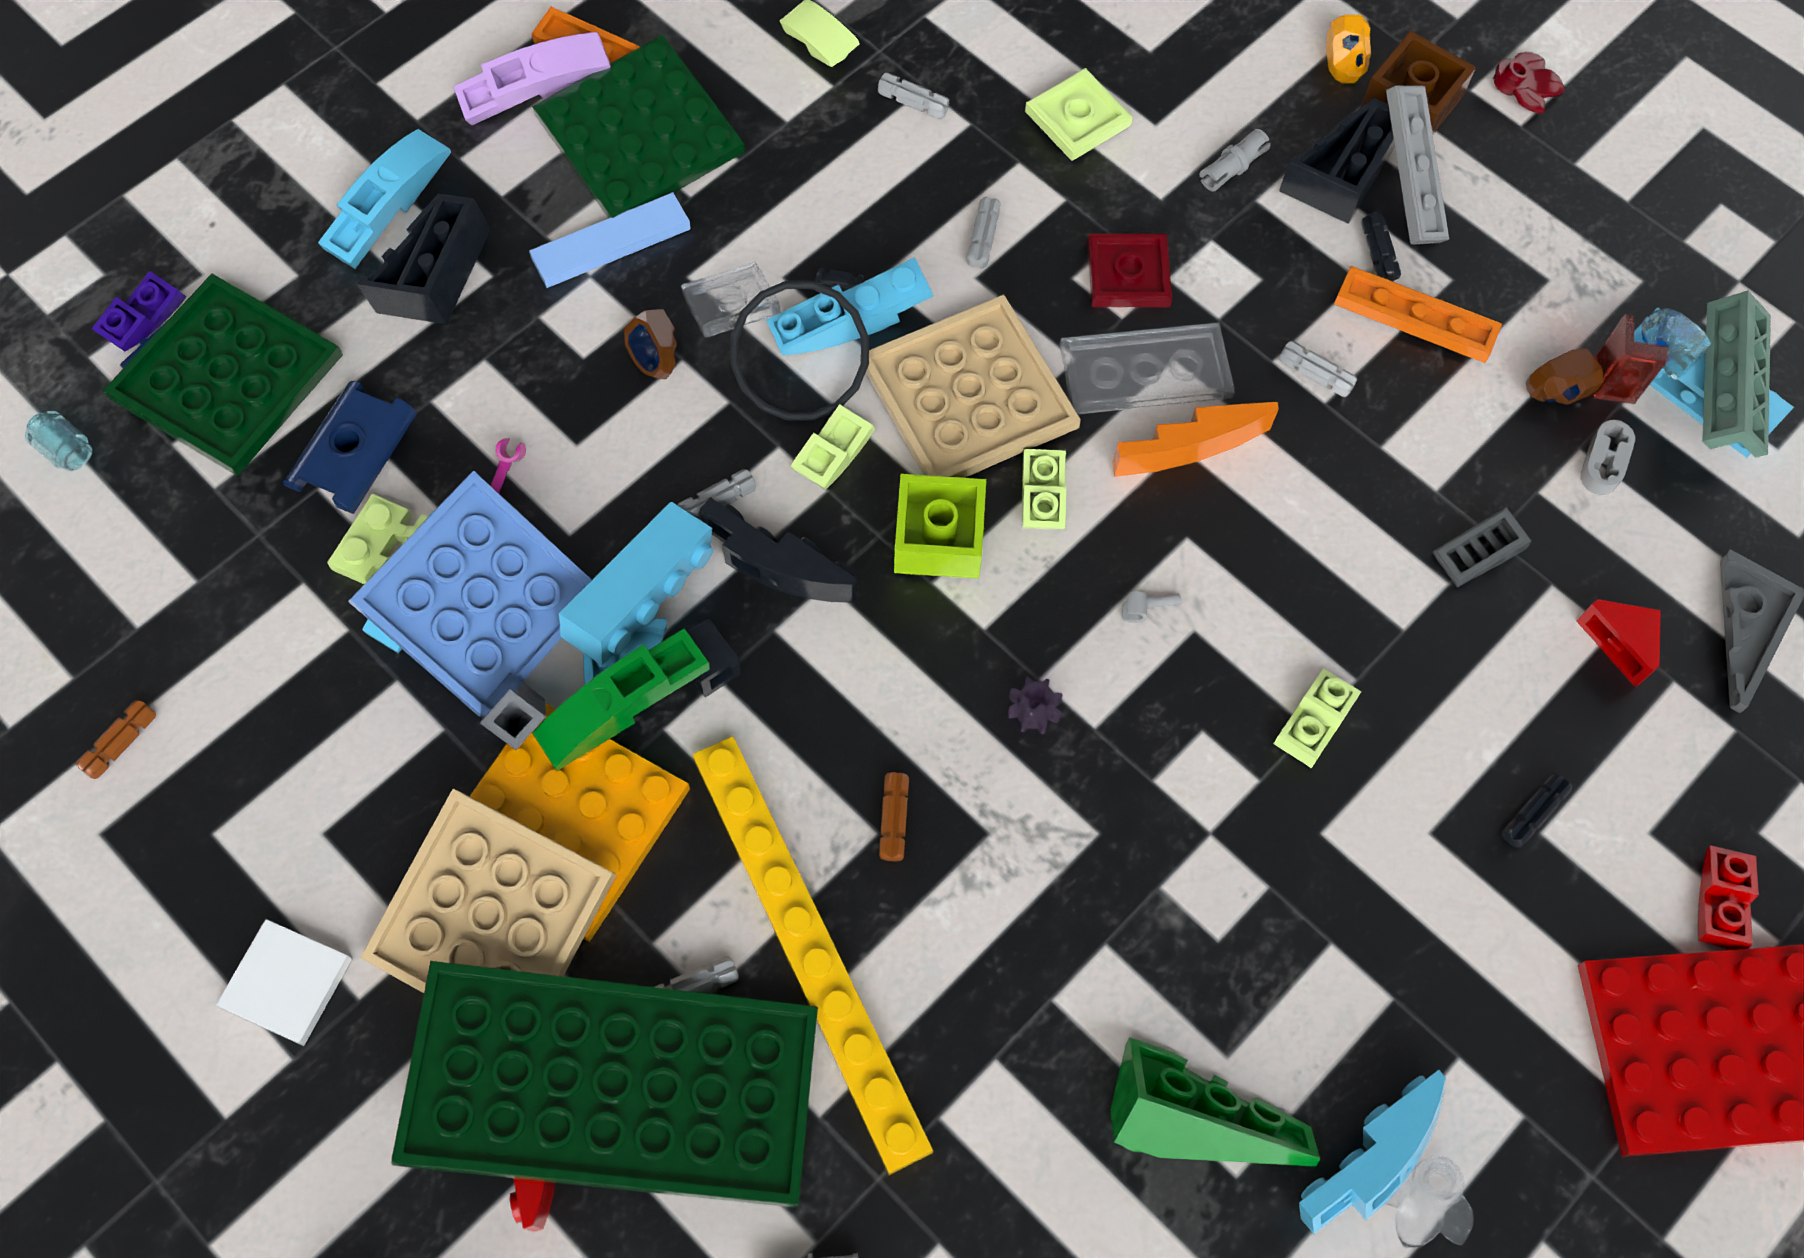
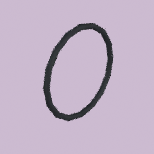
[730,281,869,421]

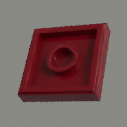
[1087,234,1172,307]

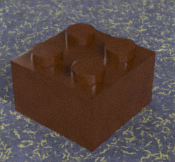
[1360,31,1476,134]

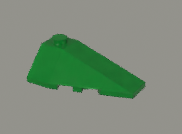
[1110,1037,1320,1166]

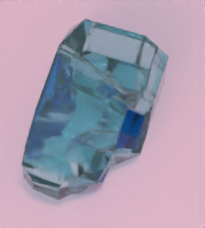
[1641,308,1711,380]

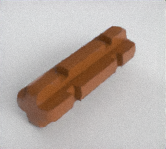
[76,700,156,779]
[879,772,909,862]

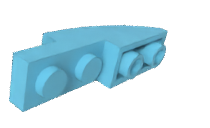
[318,129,451,269]
[766,257,933,355]
[1299,1070,1446,1234]

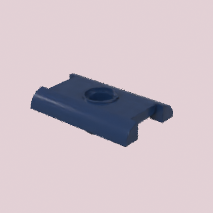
[283,381,417,514]

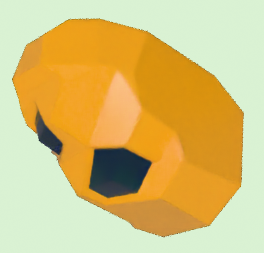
[1326,14,1371,83]

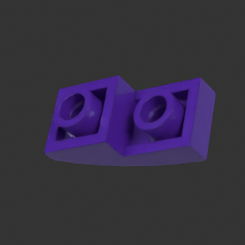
[92,271,187,352]

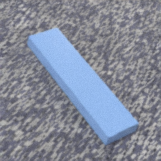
[529,193,691,288]

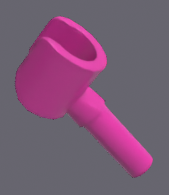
[491,438,526,494]

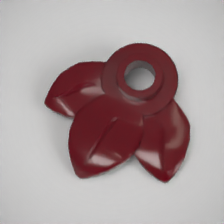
[1493,52,1565,114]

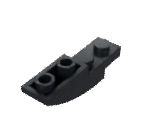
[700,497,857,603]

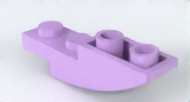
[453,32,611,125]

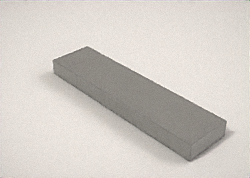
[1386,86,1449,244]

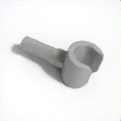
[1122,591,1181,623]

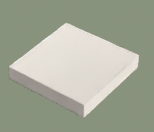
[216,919,352,1046]

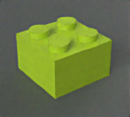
[894,474,986,579]

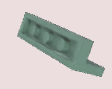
[1702,290,1771,458]

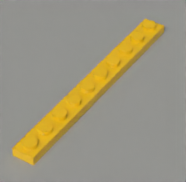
[692,736,933,1175]

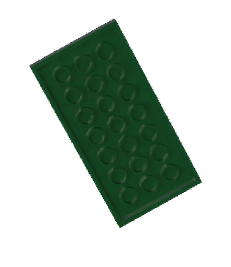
[391,961,818,1208]

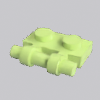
[327,494,428,584]

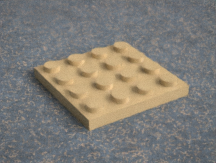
[860,295,1081,478]
[360,789,617,993]

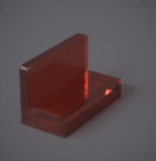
[1594,314,1668,404]

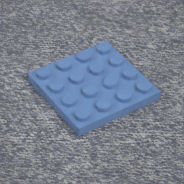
[348,471,592,717]

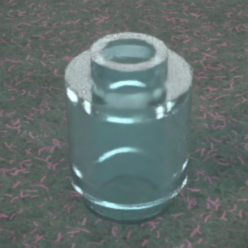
[25,411,92,471]

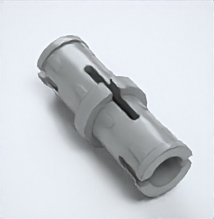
[1199,129,1271,191]

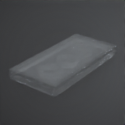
[1060,322,1235,414]

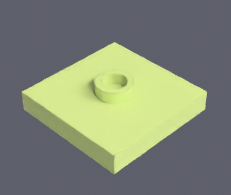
[1025,68,1133,161]

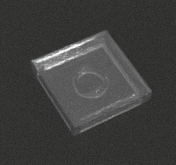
[681,261,781,337]

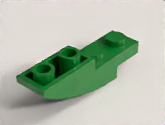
[532,628,710,771]

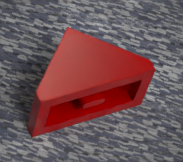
[1576,599,1661,687]

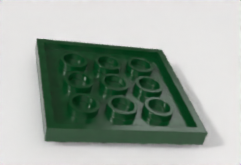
[532,35,745,218]
[103,273,343,476]

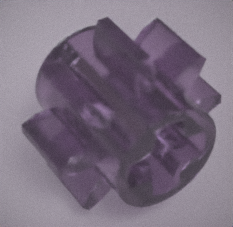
[1008,677,1063,734]

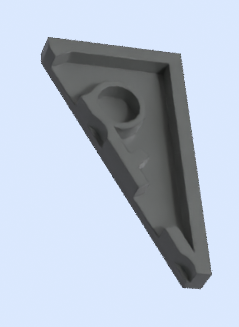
[1720,549,1804,713]

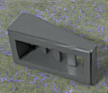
[1433,507,1531,587]

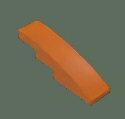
[1112,402,1279,477]

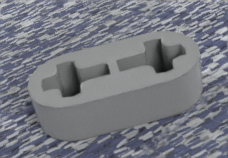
[1580,420,1635,495]

